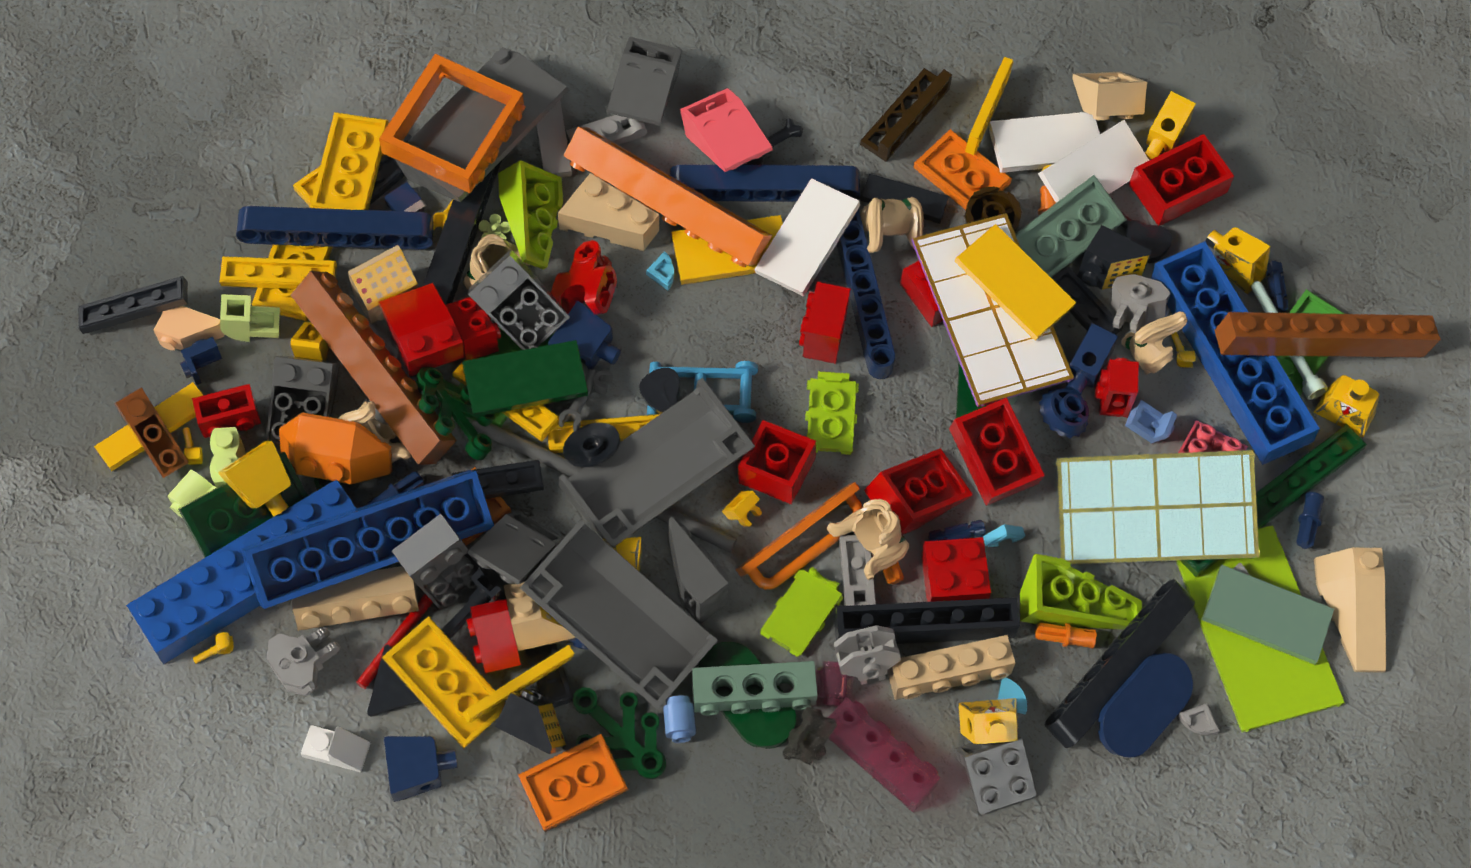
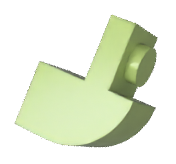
[220,294,280,342]

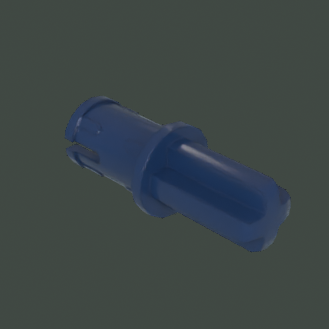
[367,472,425,504]
[1296,492,1324,549]

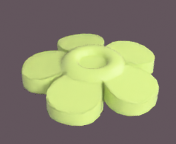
[479,214,511,240]

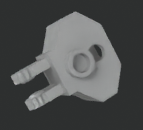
[1111,274,1170,333]
[834,625,901,685]
[266,627,341,696]

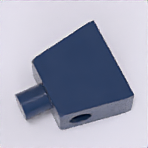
[548,301,621,370]
[1066,323,1118,395]
[384,736,458,802]

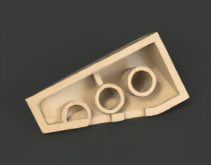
[1314,547,1386,672]

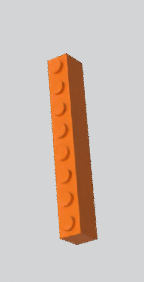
[563,126,772,267]

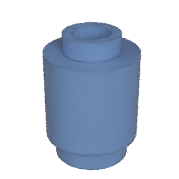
[663,695,696,743]

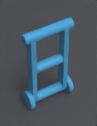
[647,361,758,423]

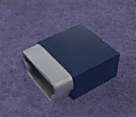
[384,182,427,213]

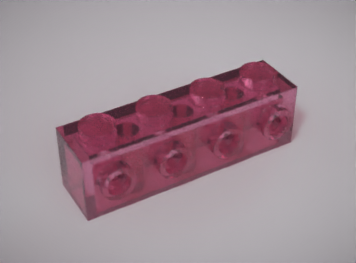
[821,698,940,813]

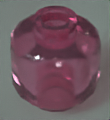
[815,661,854,706]

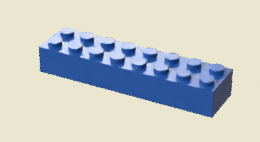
[1151,241,1320,465]
[241,470,494,609]
[126,480,356,665]

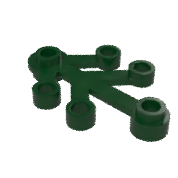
[416,367,495,460]
[573,687,666,779]

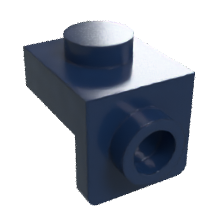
[180,337,222,385]

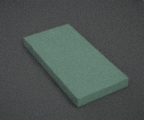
[1015,175,1127,277]
[1202,565,1334,665]

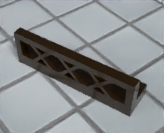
[860,68,952,162]

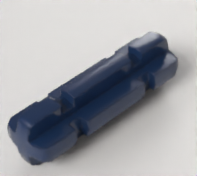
[1266,260,1289,313]
[928,520,986,541]

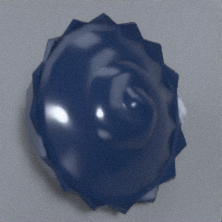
[1039,388,1089,438]

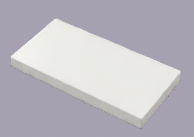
[988,112,1100,173]
[1038,120,1149,203]
[754,179,860,296]

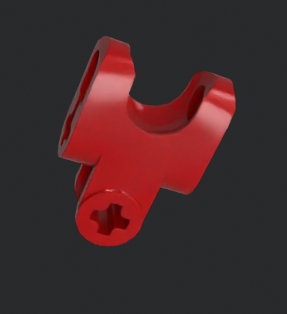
[551,240,617,315]

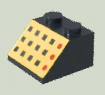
[1077,225,1152,290]
[495,688,566,754]

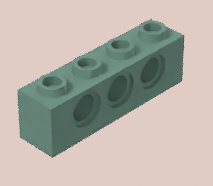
[692,661,817,716]

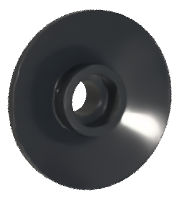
[563,423,620,467]

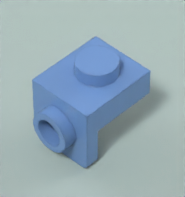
[1125,400,1177,443]

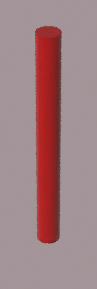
[356,594,433,689]

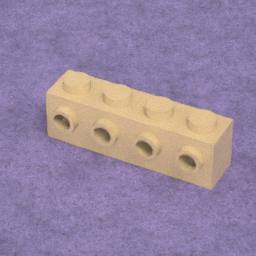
[292,566,419,631]
[887,635,1016,700]

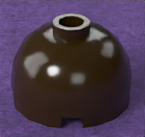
[964,186,1022,232]

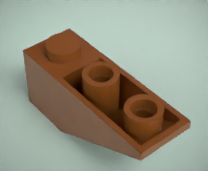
[114,387,189,478]

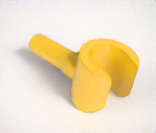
[433,199,453,230]
[1171,332,1196,368]
[182,427,203,465]
[193,632,234,664]

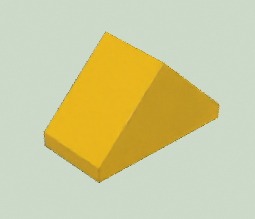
[291,322,329,361]

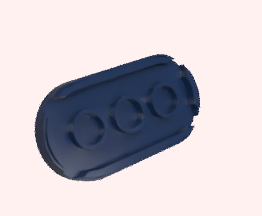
[1098,653,1193,758]

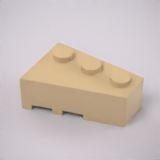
[558,173,659,251]

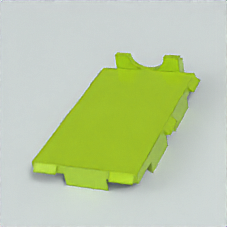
[805,371,859,455]
[760,567,844,657]

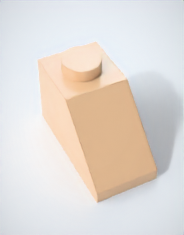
[154,306,224,350]

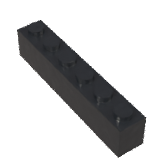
[834,597,1020,644]

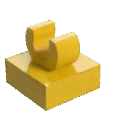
[722,491,762,527]

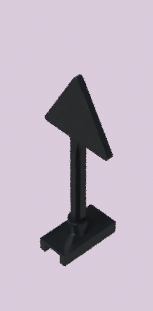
[367,569,506,717]

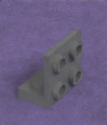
[954,736,1036,814]

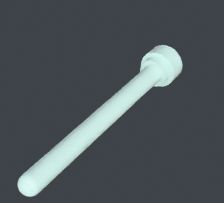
[1251,281,1328,400]

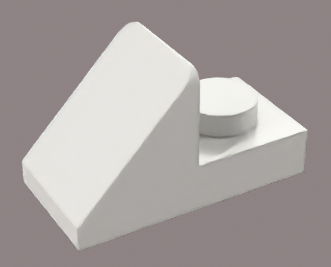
[301,725,371,772]

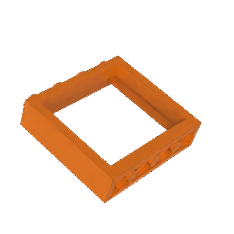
[379,54,526,194]

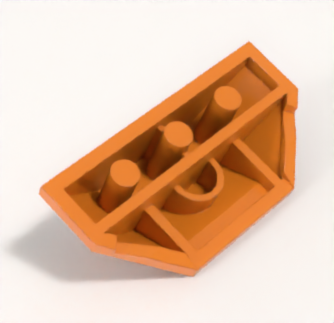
[279,412,392,484]

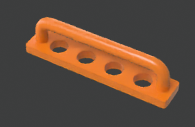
[735,482,863,590]

